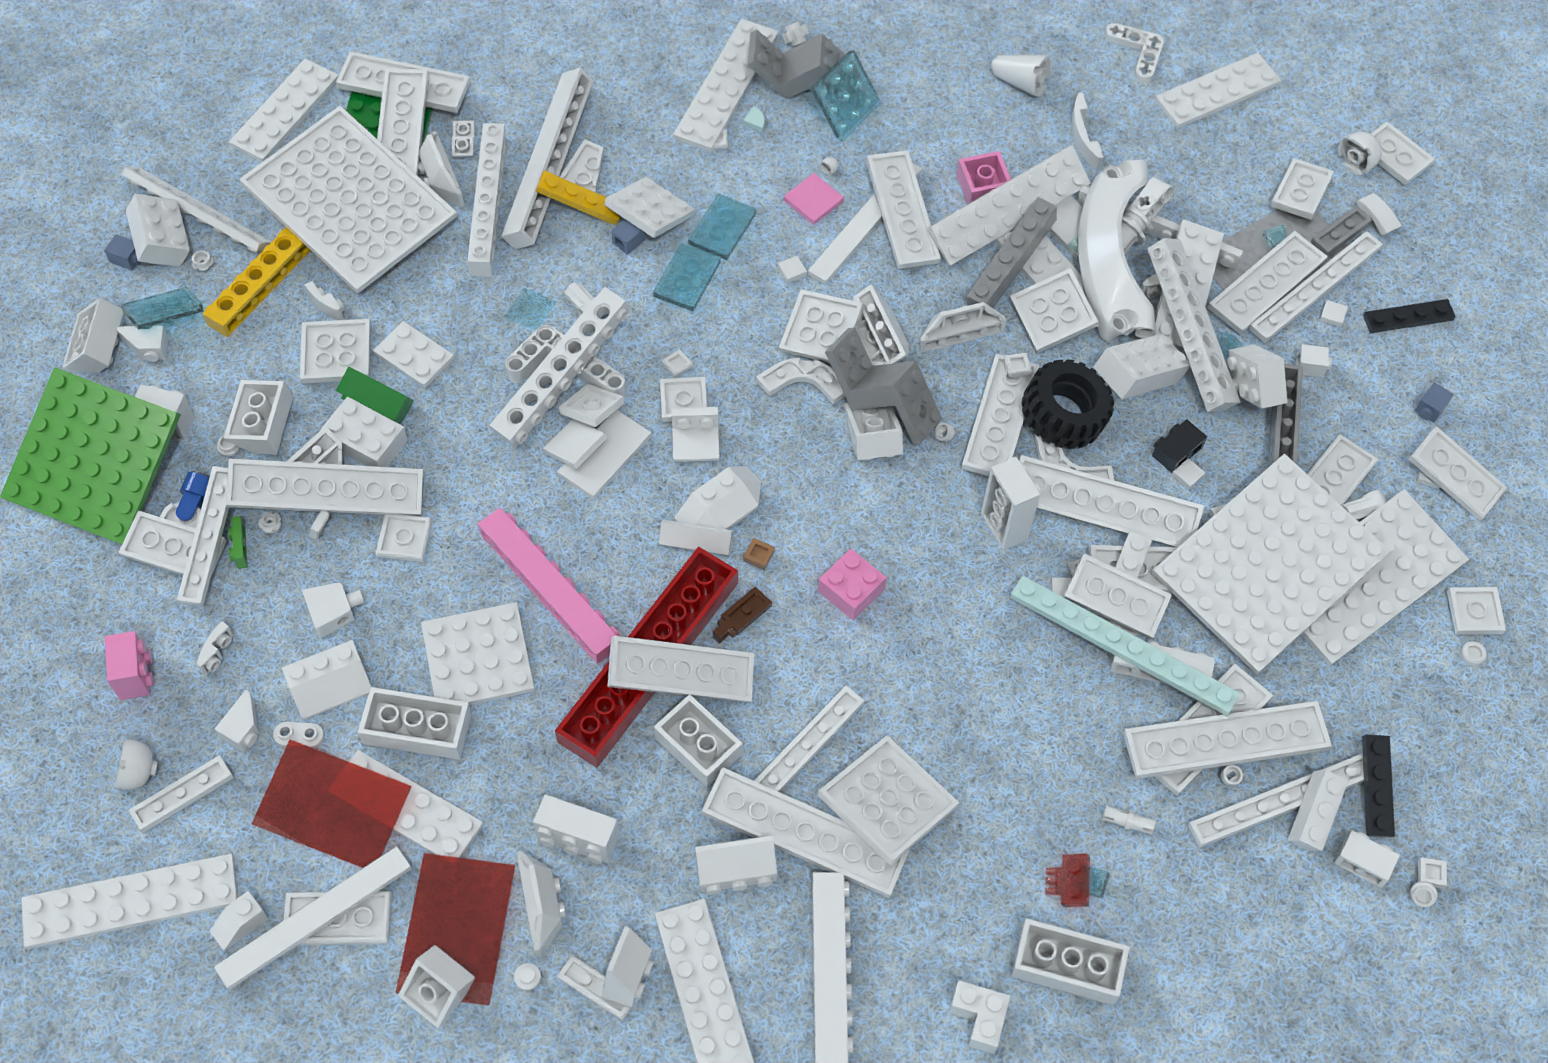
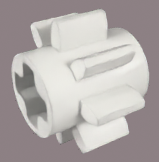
[782,21,809,47]

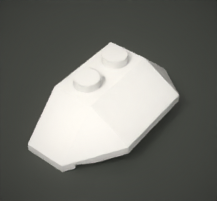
[419,130,465,207]
[853,284,909,366]
[919,302,1006,353]
[286,426,342,465]
[674,466,761,530]
[517,851,566,958]

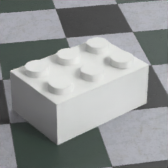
[126,193,190,267]
[1227,344,1288,409]
[320,397,408,467]
[654,694,743,788]
[533,794,620,864]

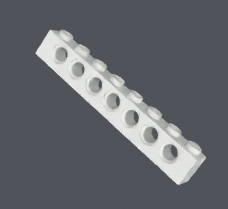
[467,123,507,277]
[1147,238,1240,412]
[489,287,630,448]

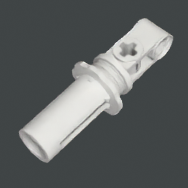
[1121,177,1174,255]

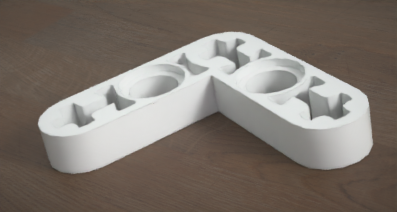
[1105,23,1164,83]

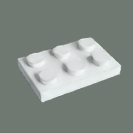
[1371,121,1435,186]
[1271,158,1334,220]
[373,321,455,389]

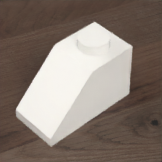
[117,326,168,362]
[215,690,259,752]
[210,891,269,952]

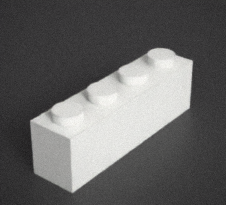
[1110,642,1215,685]

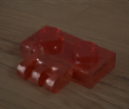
[1045,853,1090,908]

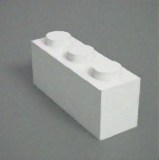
[1287,770,1349,851]

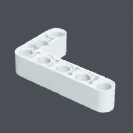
[505,325,626,397]

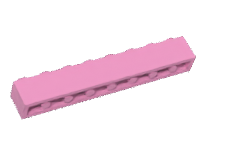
[477,508,620,664]

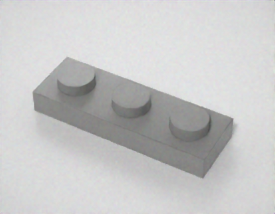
[1311,206,1373,256]

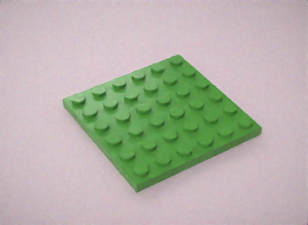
[0,367,181,544]

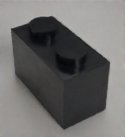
[1152,419,1208,473]

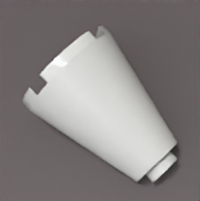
[991,55,1051,97]

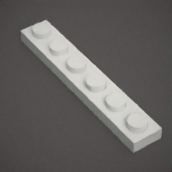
[177,466,229,606]
[754,686,865,792]

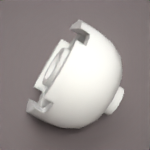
[1338,131,1382,175]
[115,739,158,790]

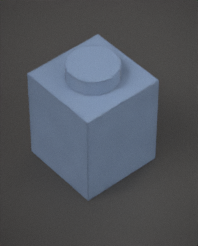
[611,219,646,255]
[104,234,141,271]
[1415,382,1454,423]

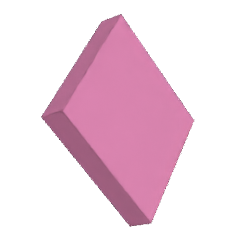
[783,173,844,225]

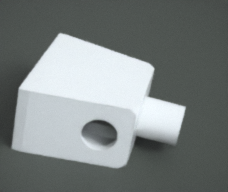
[302,582,364,638]

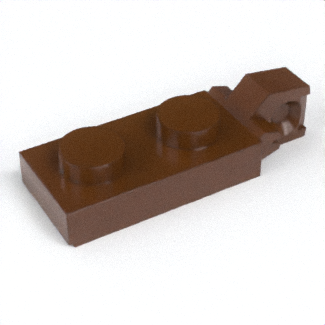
[713,587,772,644]

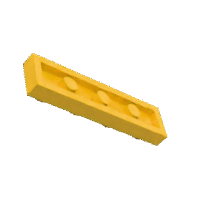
[536,170,620,225]

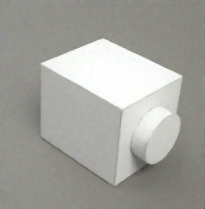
[1296,344,1332,377]

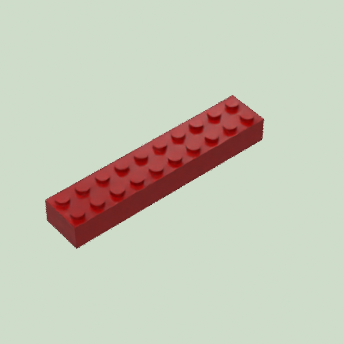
[555,546,738,768]

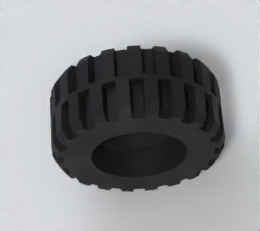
[1021,359,1114,449]

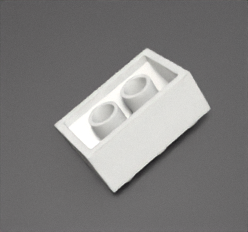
[62,298,124,373]
[223,380,294,455]
[282,640,371,720]
[695,835,777,895]

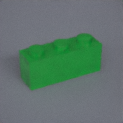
[336,366,414,424]

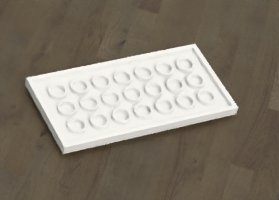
[1301,489,1469,666]

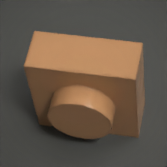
[743,538,775,570]

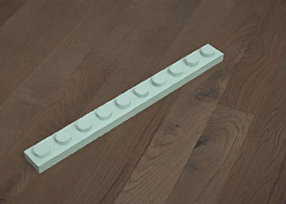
[1010,576,1241,717]

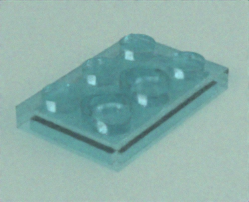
[688,193,756,260]
[653,243,721,312]
[121,287,204,330]

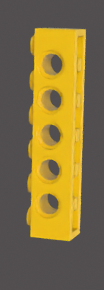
[202,227,311,338]

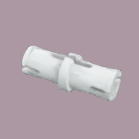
[1102,805,1156,835]

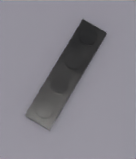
[1363,299,1456,334]
[1362,735,1395,837]

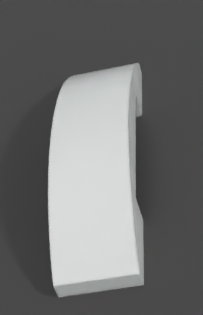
[1071,92,1103,170]

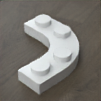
[756,358,846,404]
[1035,435,1114,480]

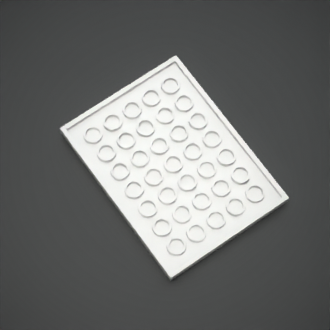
[239,106,457,294]
[1152,454,1390,674]

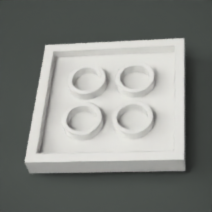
[604,177,695,238]
[1010,268,1099,354]
[779,289,864,363]
[300,318,371,384]

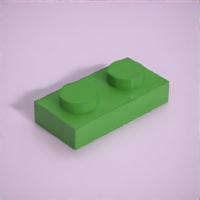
[228,516,248,569]

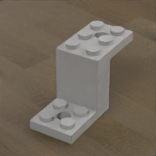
[747,29,860,103]
[825,327,942,444]

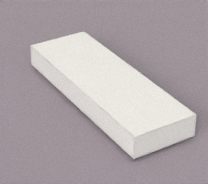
[659,520,732,555]
[557,955,638,1021]

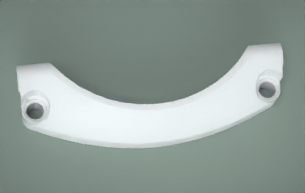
[1078,160,1155,342]

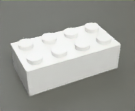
[1093,333,1190,399]
[981,456,1041,550]
[358,687,472,760]
[1011,918,1130,1005]

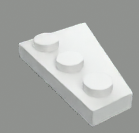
[560,139,603,192]

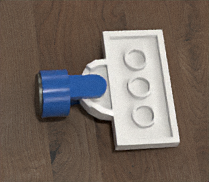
[119,471,227,576]

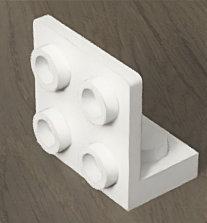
[672,407,719,462]

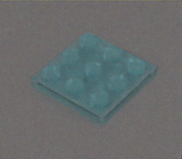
[810,51,881,141]

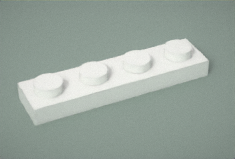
[128,755,234,833]

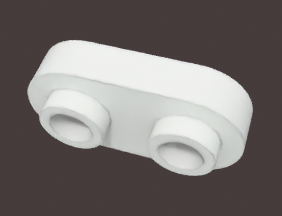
[273,722,325,749]

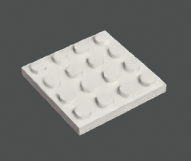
[421,602,535,705]
[817,735,960,865]

